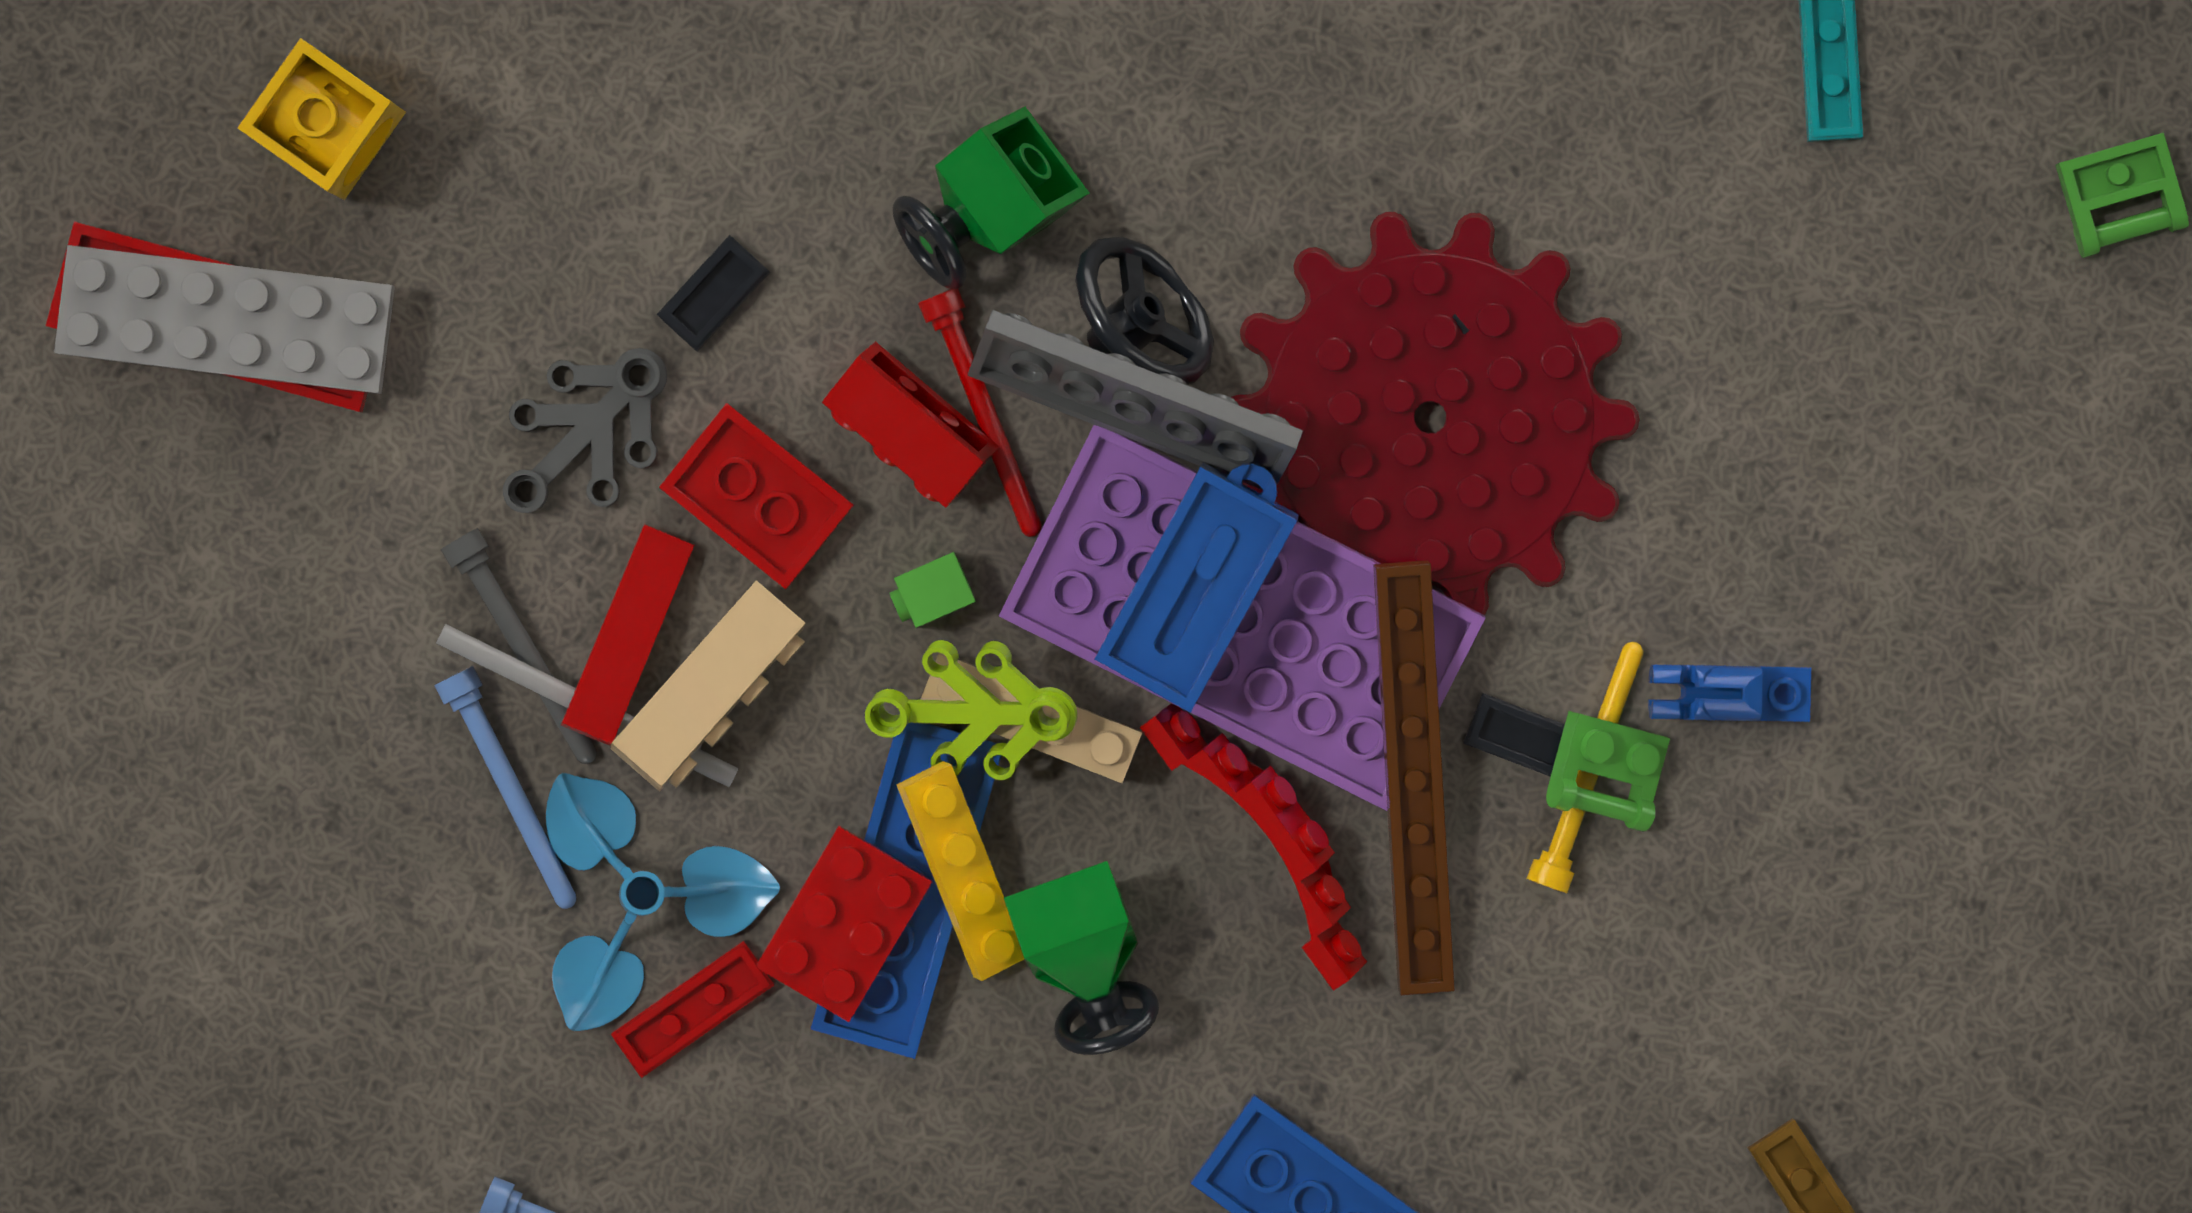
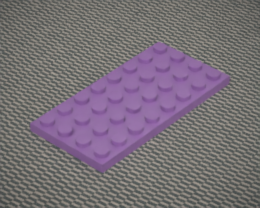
[999,425,1485,811]

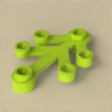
[865,640,1077,780]

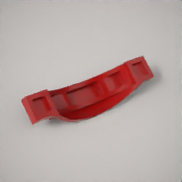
[1140,703,1367,991]

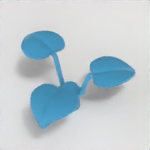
[546,773,780,1031]

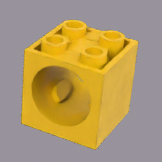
[238,38,406,200]

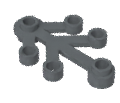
[503,348,667,513]

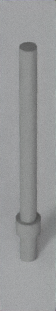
[436,624,738,787]

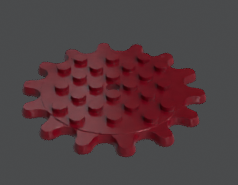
[1231,212,1640,615]

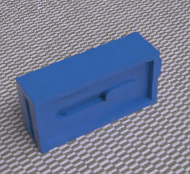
[1094,462,1299,713]

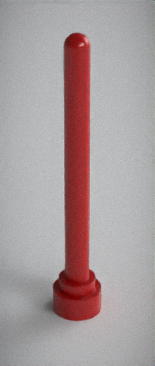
[918,289,1042,537]

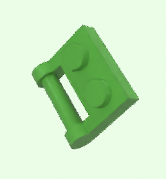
[2055,133,2189,258]
[1546,711,1670,832]

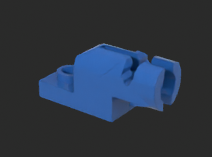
[1648,665,1811,722]

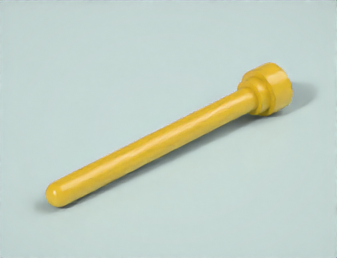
[1526,642,1643,894]

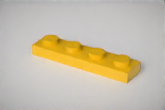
[896,761,1024,981]

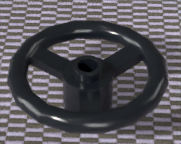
[1075,237,1214,385]

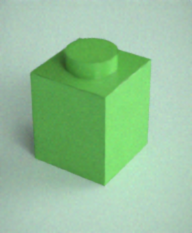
[889,552,977,628]

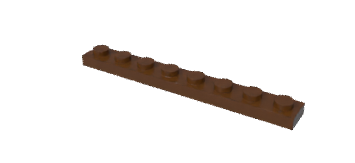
[1373,560,1455,996]

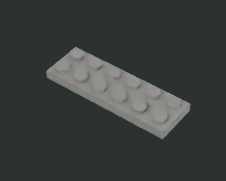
[54,245,395,394]

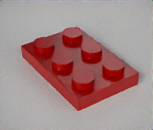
[659,403,854,590]
[755,825,933,1022]

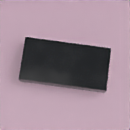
[656,235,770,352]
[1463,693,1565,777]

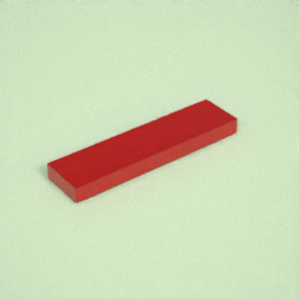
[561,524,694,746]

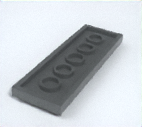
[967,310,1303,490]

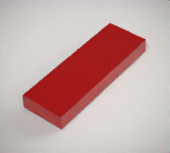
[611,940,775,1078]

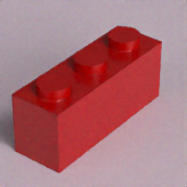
[822,341,999,508]

